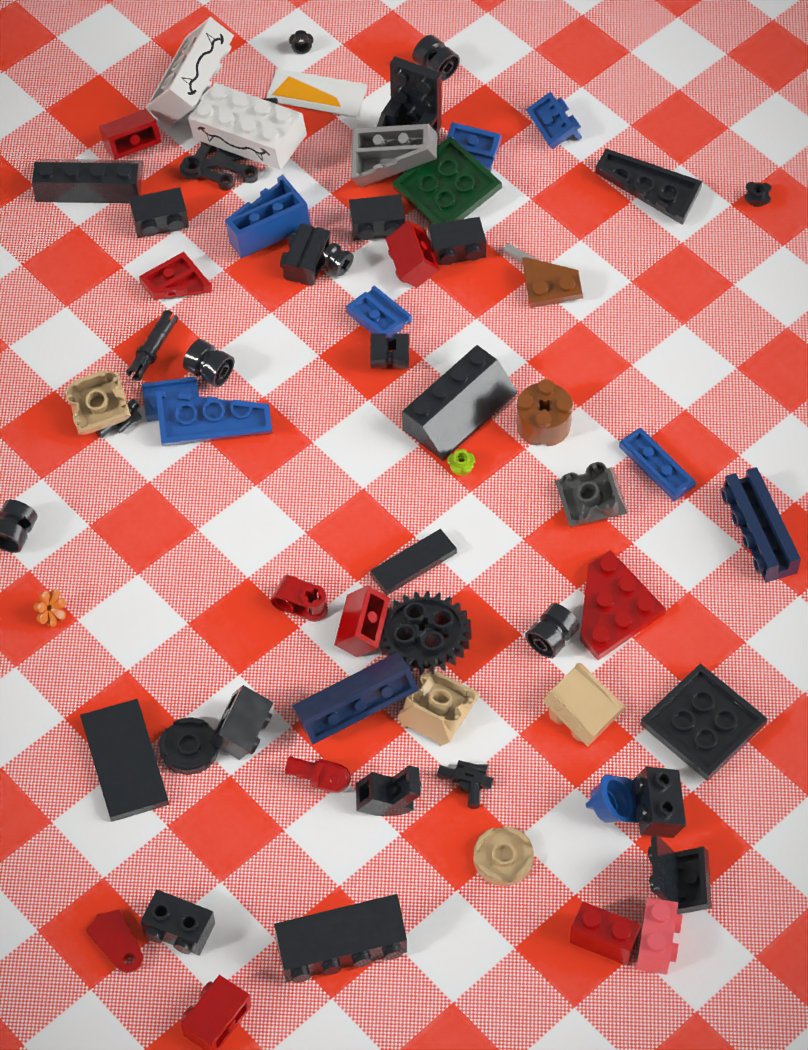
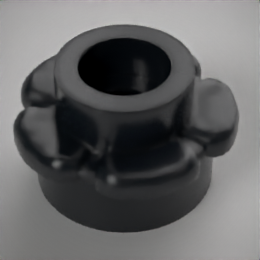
[289,30,314,54]

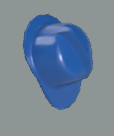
[585,775,637,823]

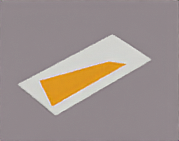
[266,68,368,117]

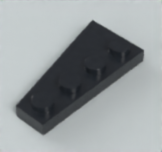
[595,148,703,225]

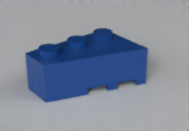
[225,174,311,259]

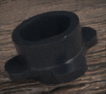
[745,181,771,207]

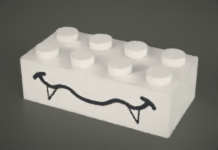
[145,17,234,127]
[188,83,307,170]

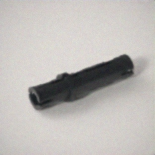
[126,310,178,381]

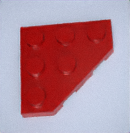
[580,550,666,660]

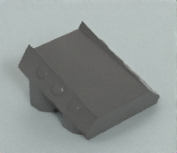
[555,462,628,527]

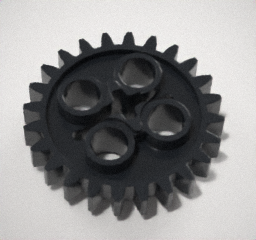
[379,591,472,675]

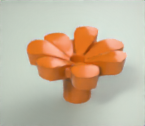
[33,589,66,628]

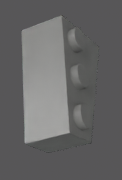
[351,124,437,188]

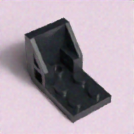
[377,56,442,172]

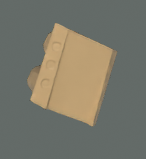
[65,370,131,435]
[543,663,626,746]
[398,670,480,747]

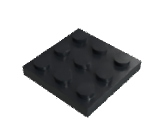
[640,663,768,781]

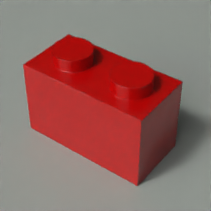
[99,109,162,160]
[385,220,440,288]
[334,585,390,657]
[569,901,641,966]
[181,974,252,1050]

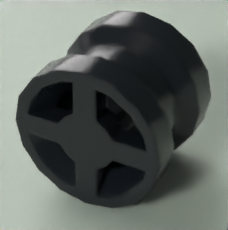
[321,243,354,276]

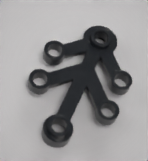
[180,142,258,191]

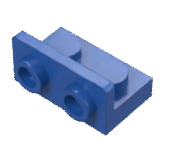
[526,91,582,149]

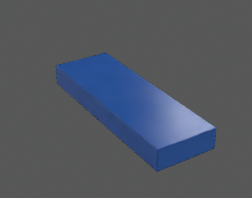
[619,427,696,502]

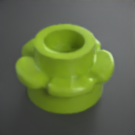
[448,449,475,476]

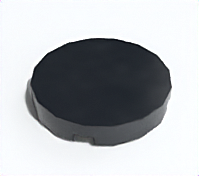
[159,717,219,775]

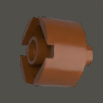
[516,379,573,446]

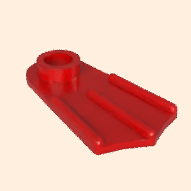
[86,909,143,973]

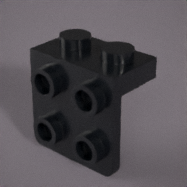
[648,835,712,914]

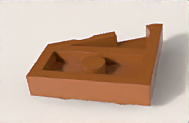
[522,257,583,308]

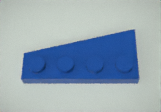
[155,390,272,446]

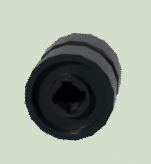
[412,34,460,81]
[370,333,409,369]
[183,339,235,388]
[0,499,38,553]
[525,603,580,659]

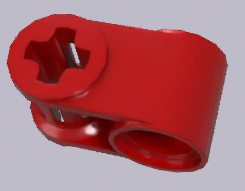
[270,575,328,622]

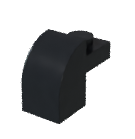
[356,765,422,816]

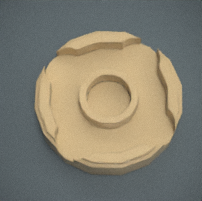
[473,826,534,886]

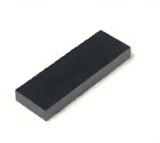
[370,528,457,596]

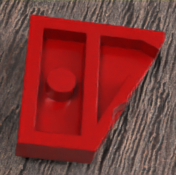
[139,252,213,300]

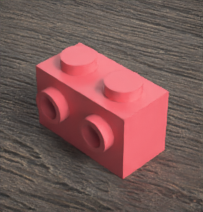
[636,897,683,975]

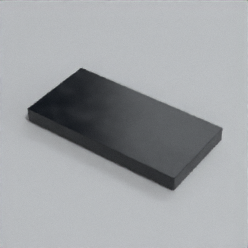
[80,698,169,822]

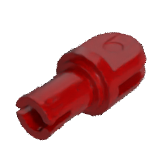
[284,756,351,793]

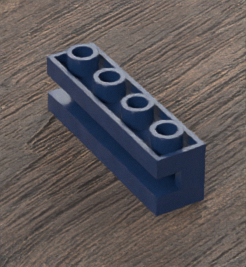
[721,467,801,583]
[292,652,419,745]

